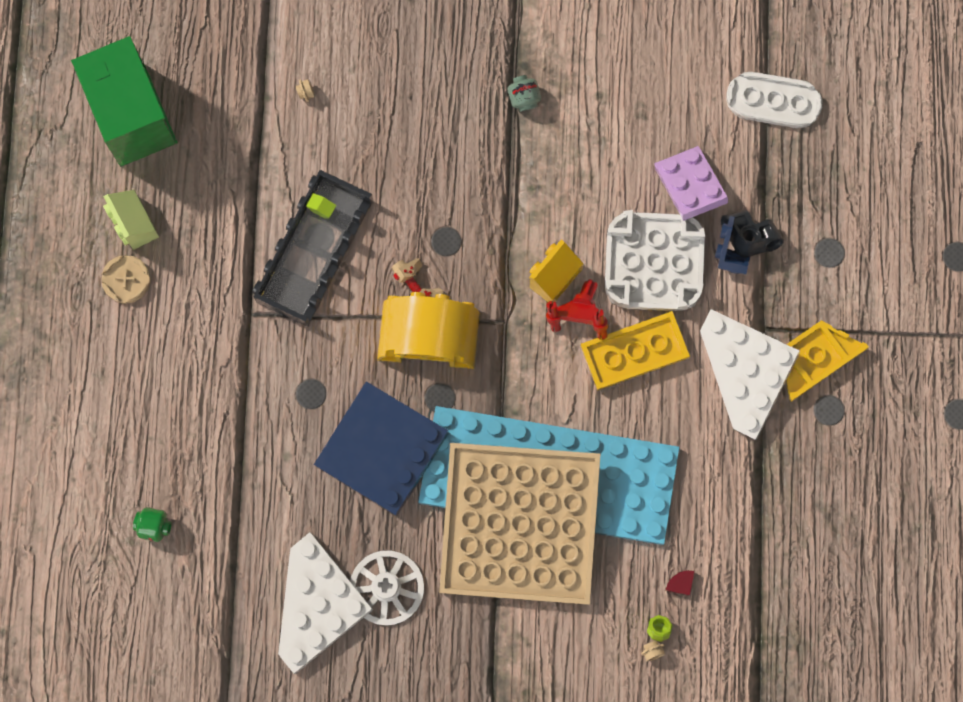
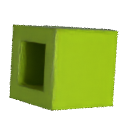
[306,193,337,219]

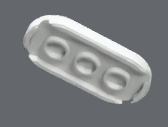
[726,72,822,128]

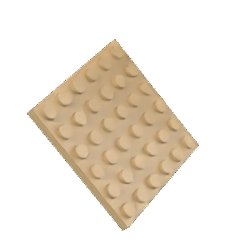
[439,443,600,605]

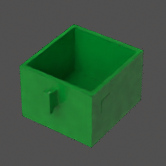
[71,36,178,167]

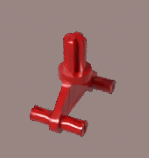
[546,279,608,340]

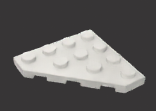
[700,309,800,440]
[278,533,373,674]

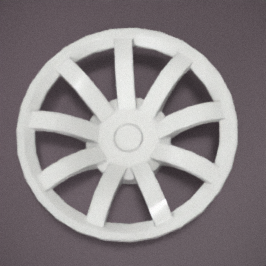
[350,551,424,626]

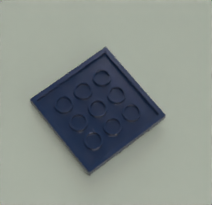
[313,381,449,516]

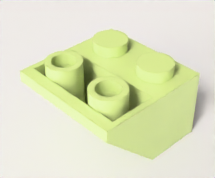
[103,190,159,250]

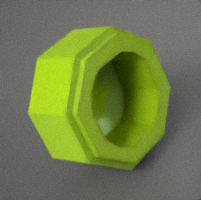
[647,615,673,642]

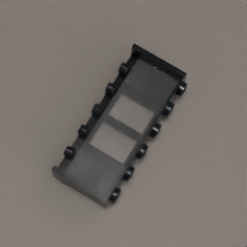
[252,170,373,327]

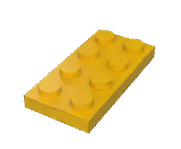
[580,311,690,391]

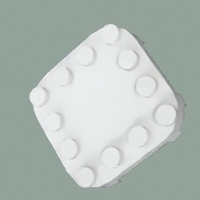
[605,210,705,311]

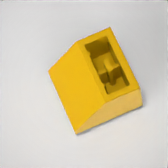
[529,239,584,303]

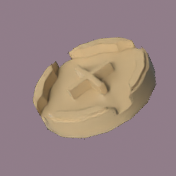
[101,255,150,304]

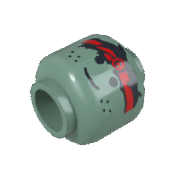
[507,75,542,112]

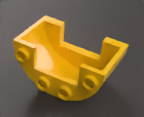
[377,292,480,369]

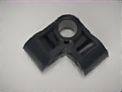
[721,210,784,257]

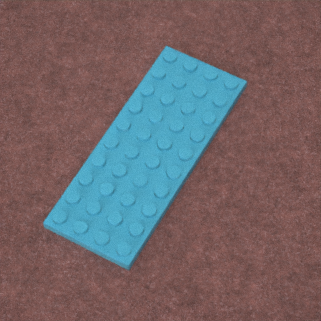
[418,406,679,545]

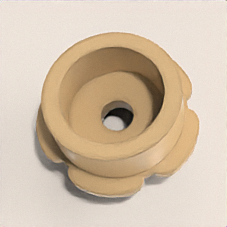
[296,79,315,102]
[641,641,665,662]

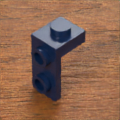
[715,216,750,275]

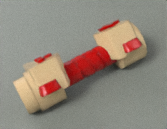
[392,259,443,297]

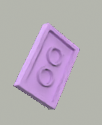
[654,146,728,221]

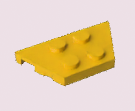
[786,320,869,402]

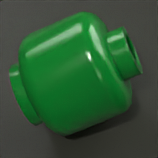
[133,507,172,542]

